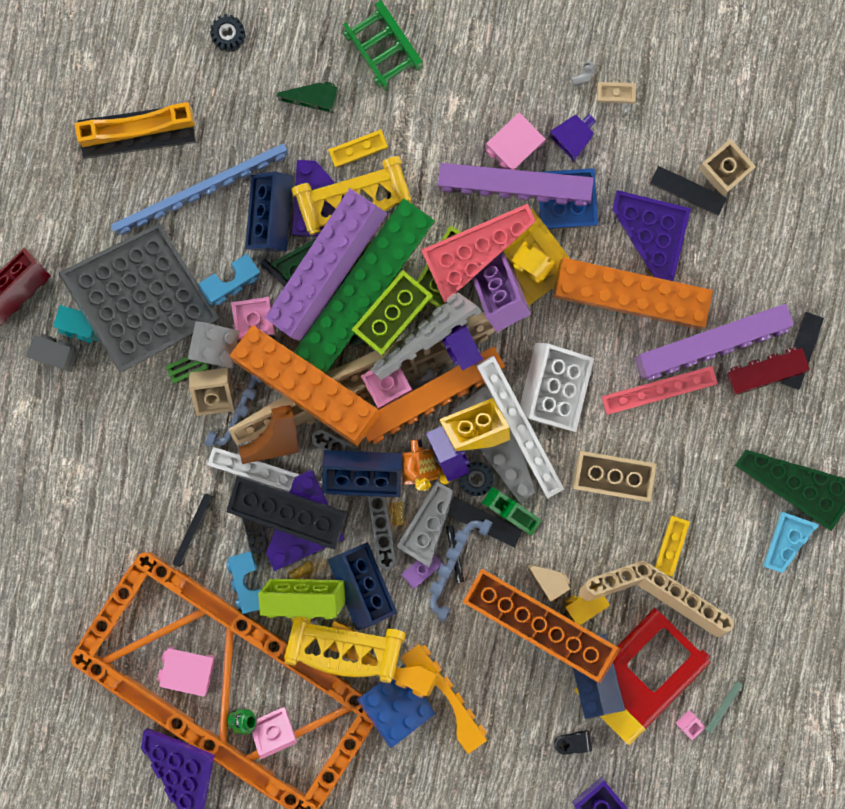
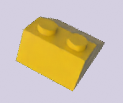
[440,398,510,451]

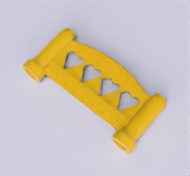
[291,156,412,235]
[284,616,406,683]

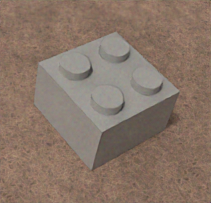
[188,321,239,368]

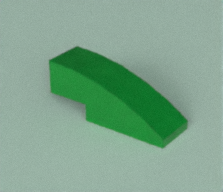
[482,487,542,536]

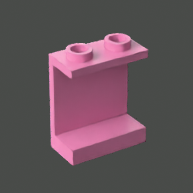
[486,112,546,170]
[158,647,216,697]

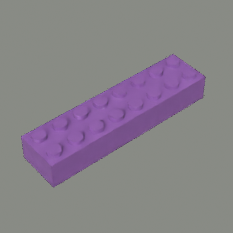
[265,188,387,342]
[634,304,794,381]

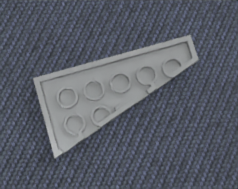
[371,292,482,380]
[451,385,535,503]

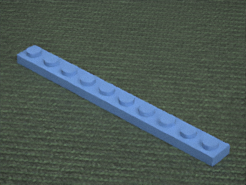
[111,143,288,235]

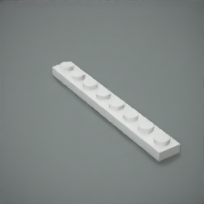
[476,356,564,499]

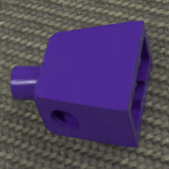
[549,114,596,161]

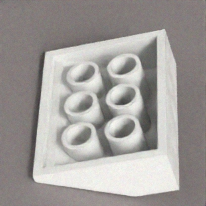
[520,343,594,432]

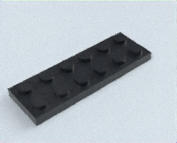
[78,108,196,159]
[226,475,347,550]

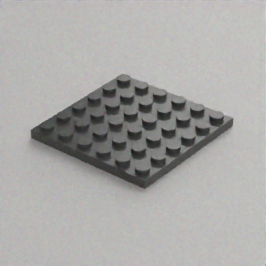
[59,223,220,373]

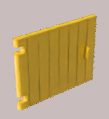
[504,209,570,306]

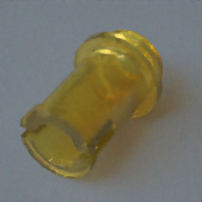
[391,502,407,526]
[288,561,314,579]

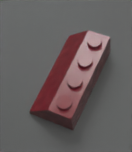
[0,247,51,326]

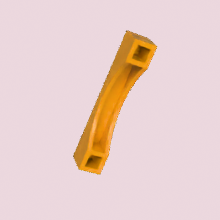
[74,102,195,147]
[329,621,440,698]
[400,643,488,754]

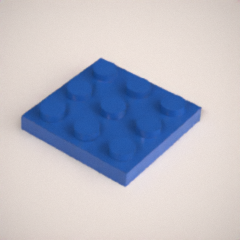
[539,168,598,229]
[357,665,436,748]

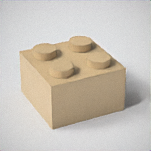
[698,138,756,196]

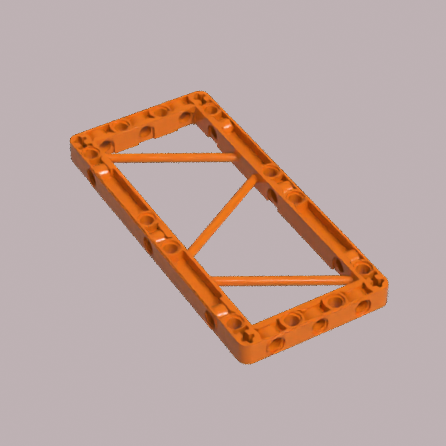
[71,552,374,809]

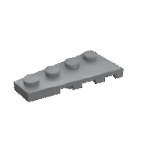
[396,481,454,567]

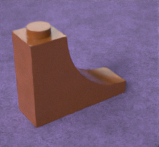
[238,405,299,464]

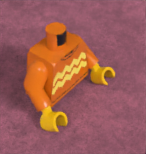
[402,439,451,491]

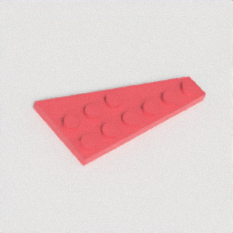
[421,204,535,303]

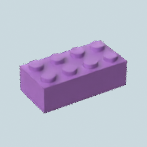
[473,251,531,332]

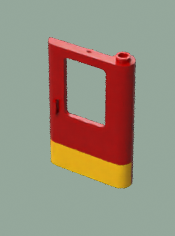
[574,607,711,746]

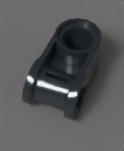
[553,730,592,755]

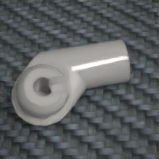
[571,61,595,86]
[410,369,436,391]

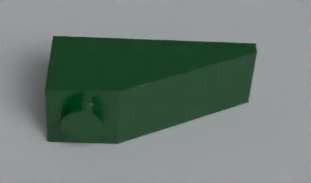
[277,82,339,113]

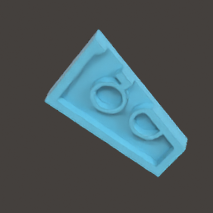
[763,512,819,573]

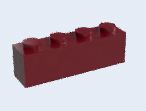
[727,347,810,396]

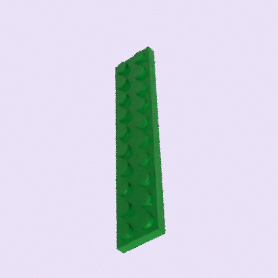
[294,198,435,374]

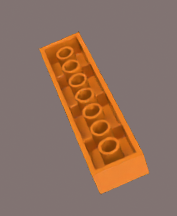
[552,257,713,330]
[229,325,380,446]
[365,346,505,445]
[463,569,620,683]

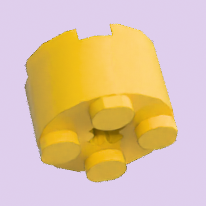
[511,241,556,283]

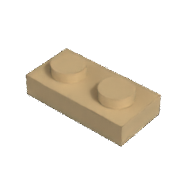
[597,82,636,104]

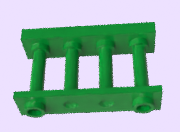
[342,0,423,91]

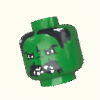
[227,708,257,735]

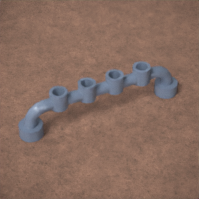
[204,375,261,447]
[429,519,493,623]

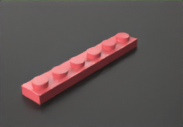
[601,366,718,415]

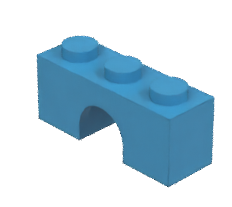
[199,253,260,306]
[226,551,262,614]

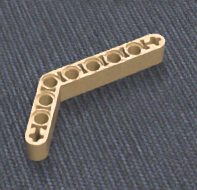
[579,561,734,637]

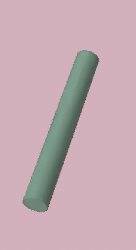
[705,681,743,734]

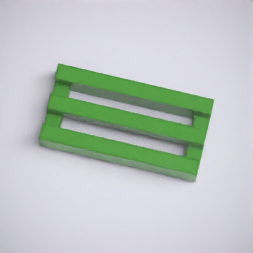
[165,356,209,384]

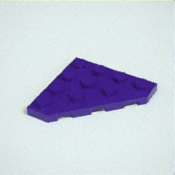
[292,160,344,238]
[612,190,691,281]
[266,469,344,571]
[141,728,214,809]

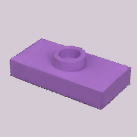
[401,554,443,589]

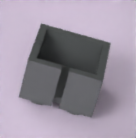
[26,333,79,372]

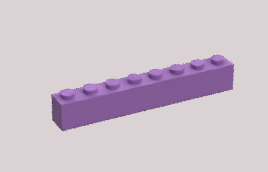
[438,163,593,206]

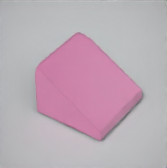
[676,711,706,740]

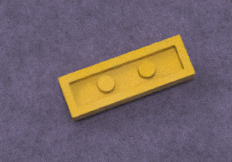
[328,129,388,169]
[655,516,690,577]

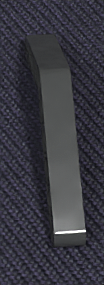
[312,430,396,570]

